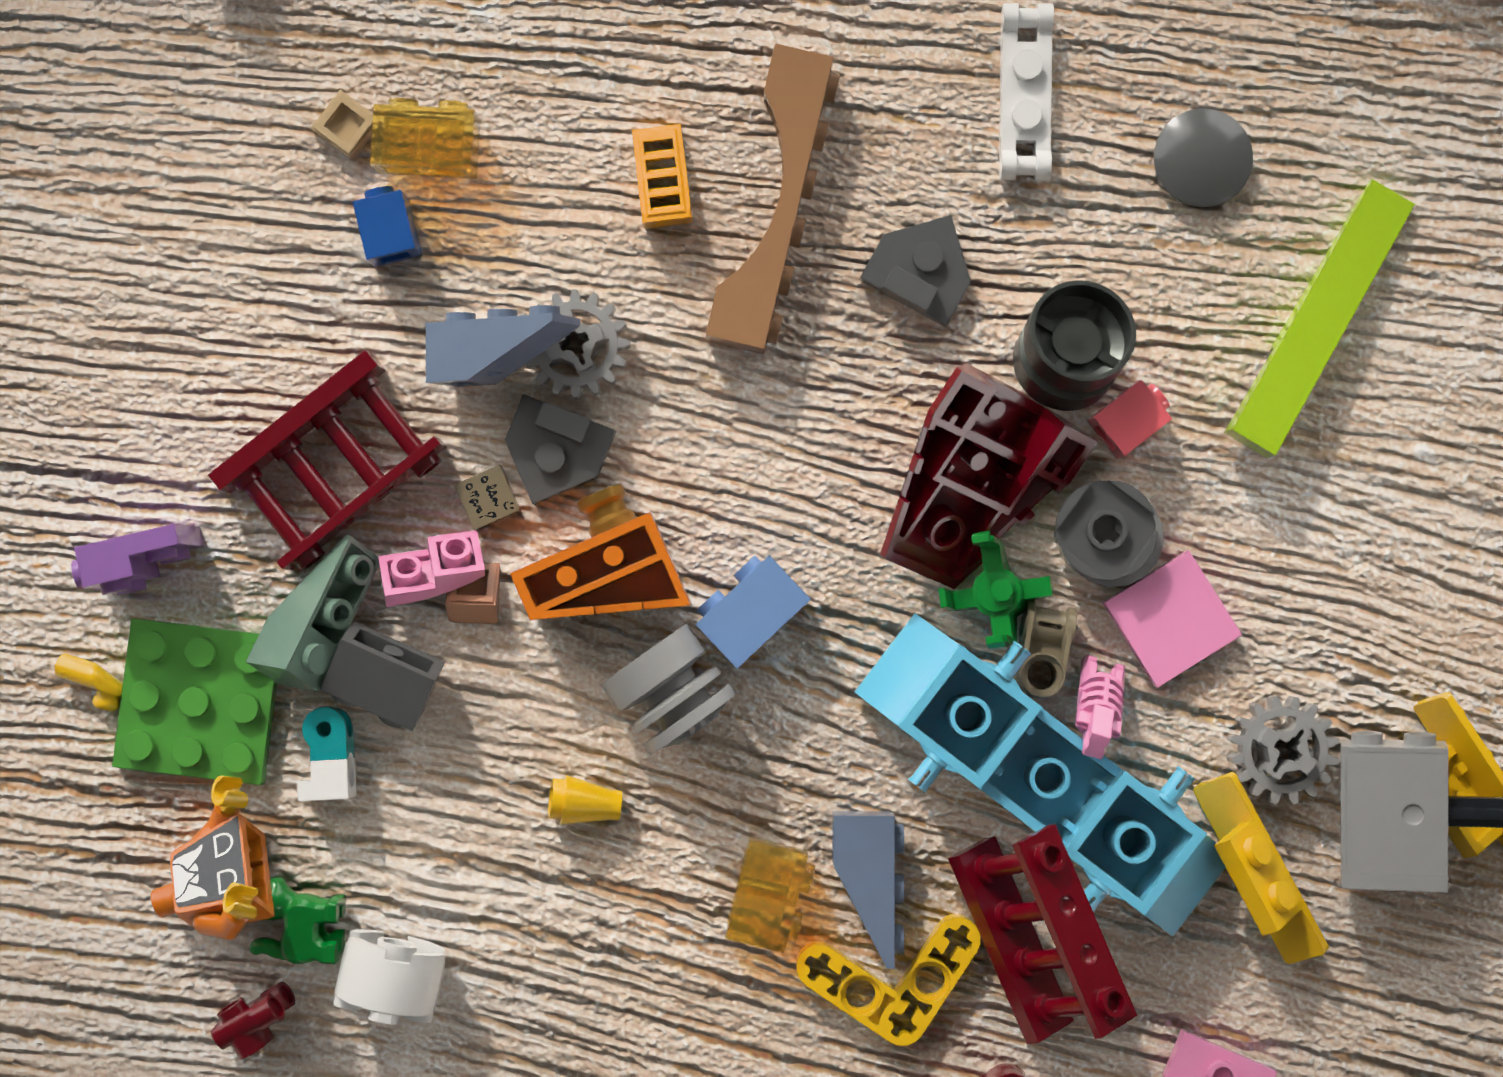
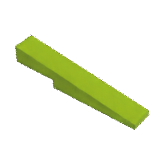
[1224,179,1415,458]

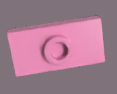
[1162,1029,1277,1077]

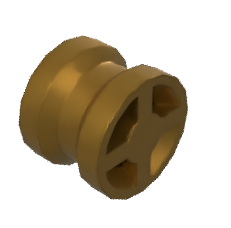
[576,483,636,538]

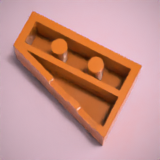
[510,512,692,620]

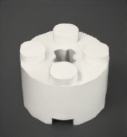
[333,929,446,1025]

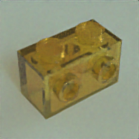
[370,98,481,179]

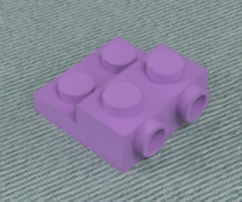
[71,524,204,596]

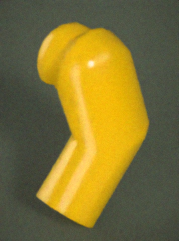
[54,653,123,712]

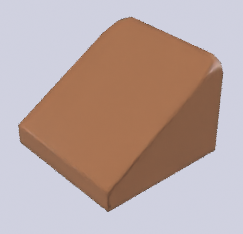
[445,563,500,624]

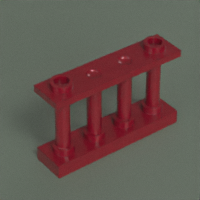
[208,350,447,571]
[948,824,1138,1044]

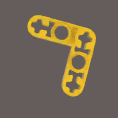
[796,914,980,1046]

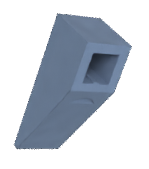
[426,305,580,387]
[832,811,904,969]

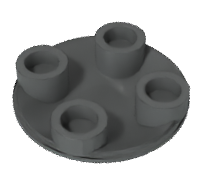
[1154,108,1253,207]

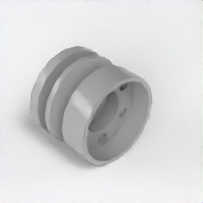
[601,623,736,755]

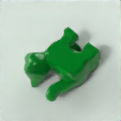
[249,877,346,965]

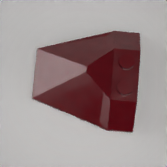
[880,363,1098,589]

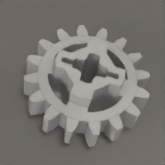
[525,289,631,399]
[1227,695,1340,805]

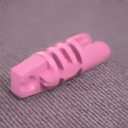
[1075,655,1125,760]

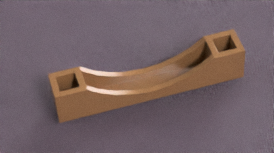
[706,43,840,354]

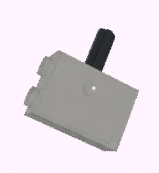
[1340,731,1503,893]

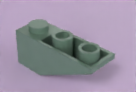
[246,535,379,692]

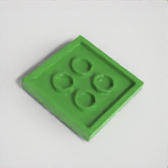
[112,618,277,785]

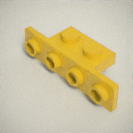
[1413,692,1503,859]
[1193,772,1329,964]

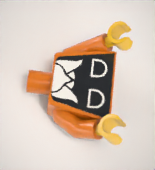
[151,776,274,941]

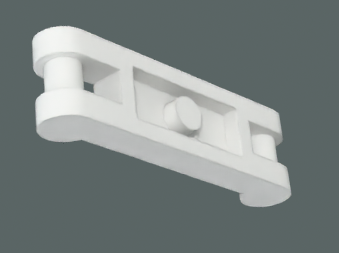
[999,3,1054,181]

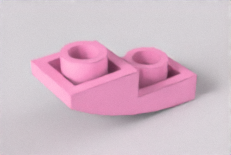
[378,530,485,607]

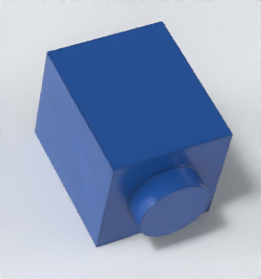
[352,186,423,267]

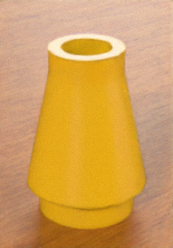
[548,775,622,825]

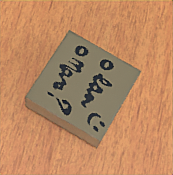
[454,465,521,530]

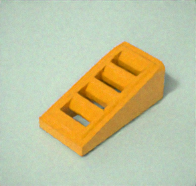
[632,124,693,229]

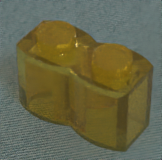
[725,836,815,953]

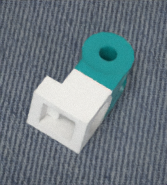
[297,707,357,801]

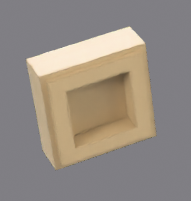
[310,89,382,161]

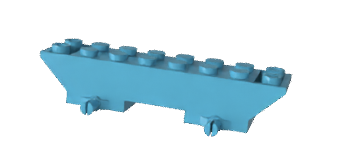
[854,613,1226,937]

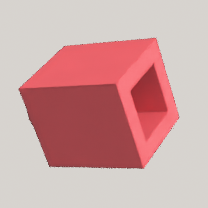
[1087,380,1172,459]

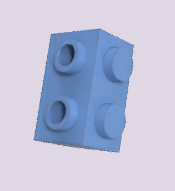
[695,555,811,669]

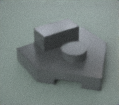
[859,215,971,327]
[505,394,616,505]

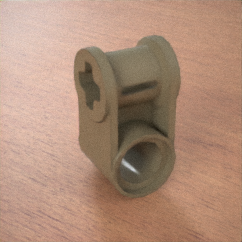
[1014,601,1077,698]

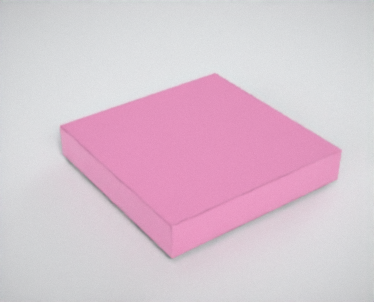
[1102,550,1242,688]

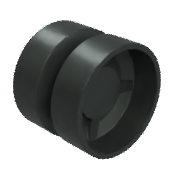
[1013,280,1136,411]

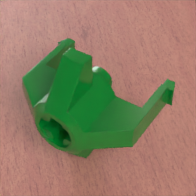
[938,531,1054,649]

